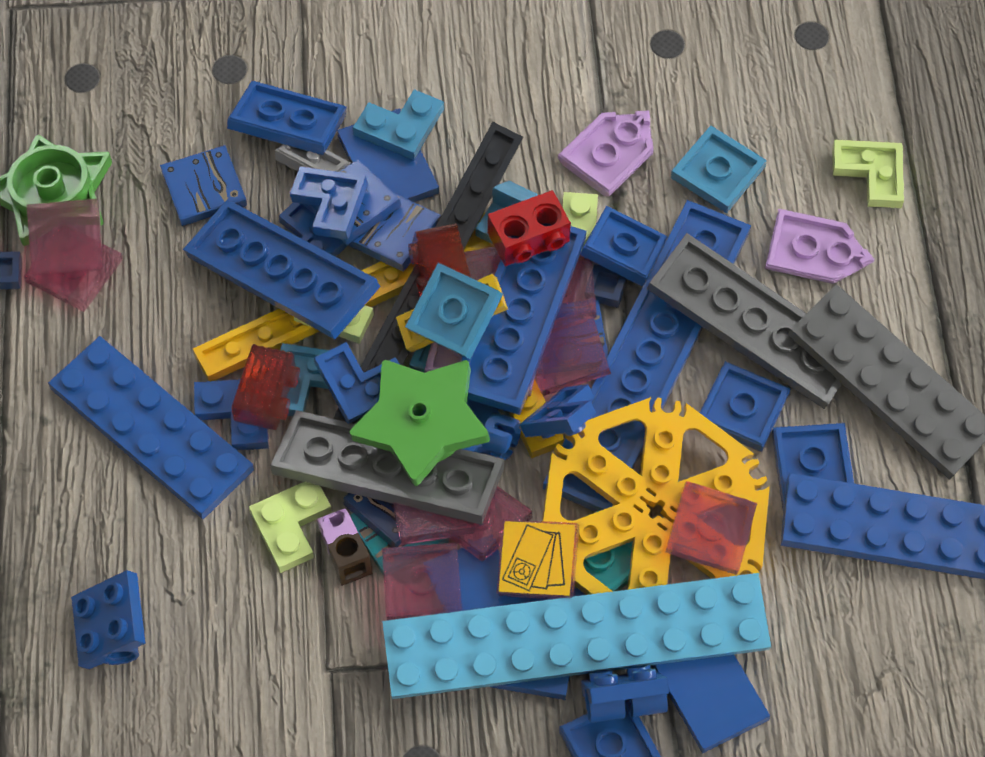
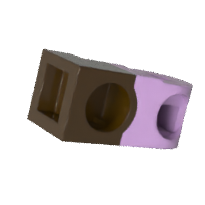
[317,508,373,586]

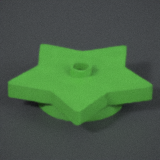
[0,135,112,246]
[349,360,490,486]

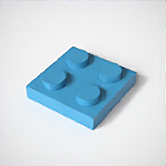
[671,125,767,214]
[405,263,503,359]

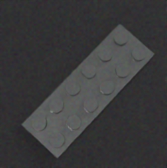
[647,233,842,409]
[788,284,985,480]
[270,410,504,525]

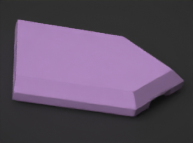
[558,111,654,196]
[765,209,875,284]

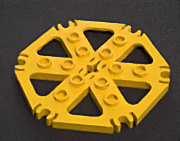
[542,397,770,595]

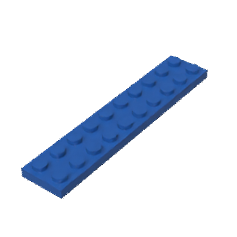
[543,200,751,512]

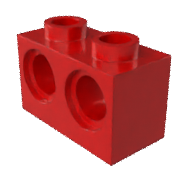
[487,190,571,266]

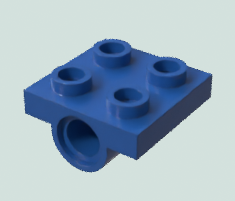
[71,570,146,670]
[581,665,669,723]

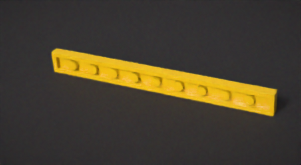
[193,213,495,381]

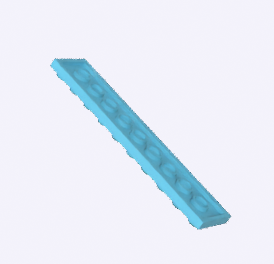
[382,573,771,699]

